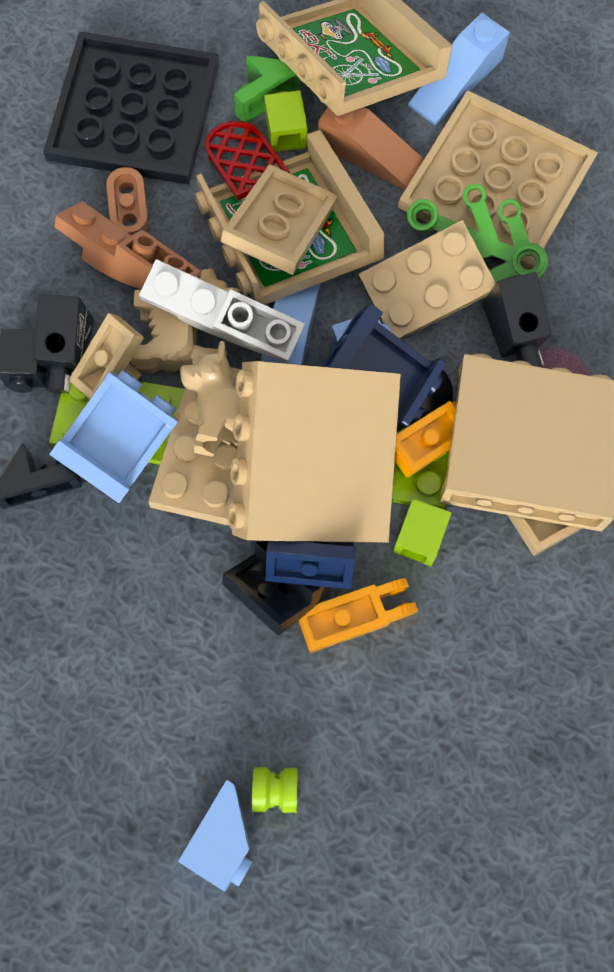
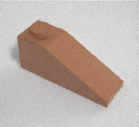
[318,107,424,190]

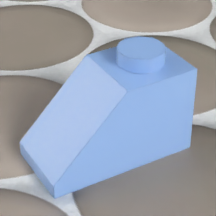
[178,780,252,892]

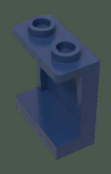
[322,303,447,431]
[265,541,355,589]

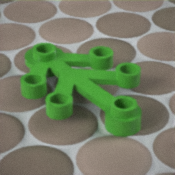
[407,184,548,283]

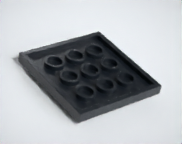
[43,31,219,184]

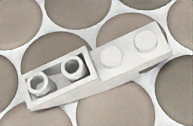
[139,259,305,362]

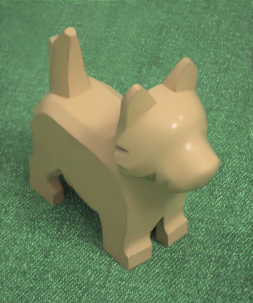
[130,268,241,373]
[180,341,240,457]

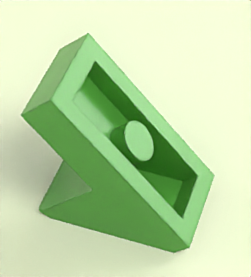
[234,56,301,122]

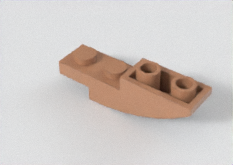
[54,201,202,289]

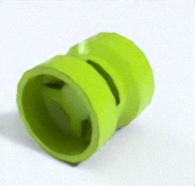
[252,767,298,813]

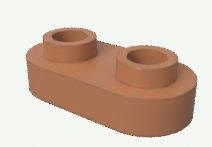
[106,167,149,236]

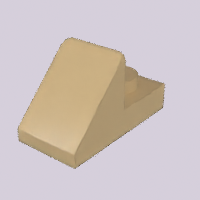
[69,313,144,399]

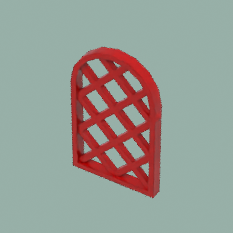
[205,121,290,201]

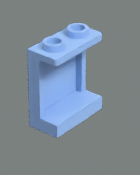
[49,370,179,503]

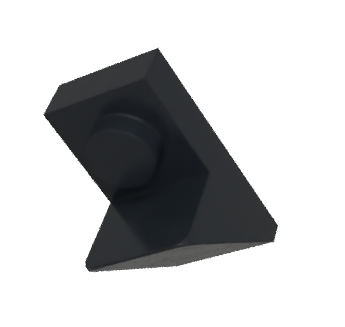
[0,444,82,509]

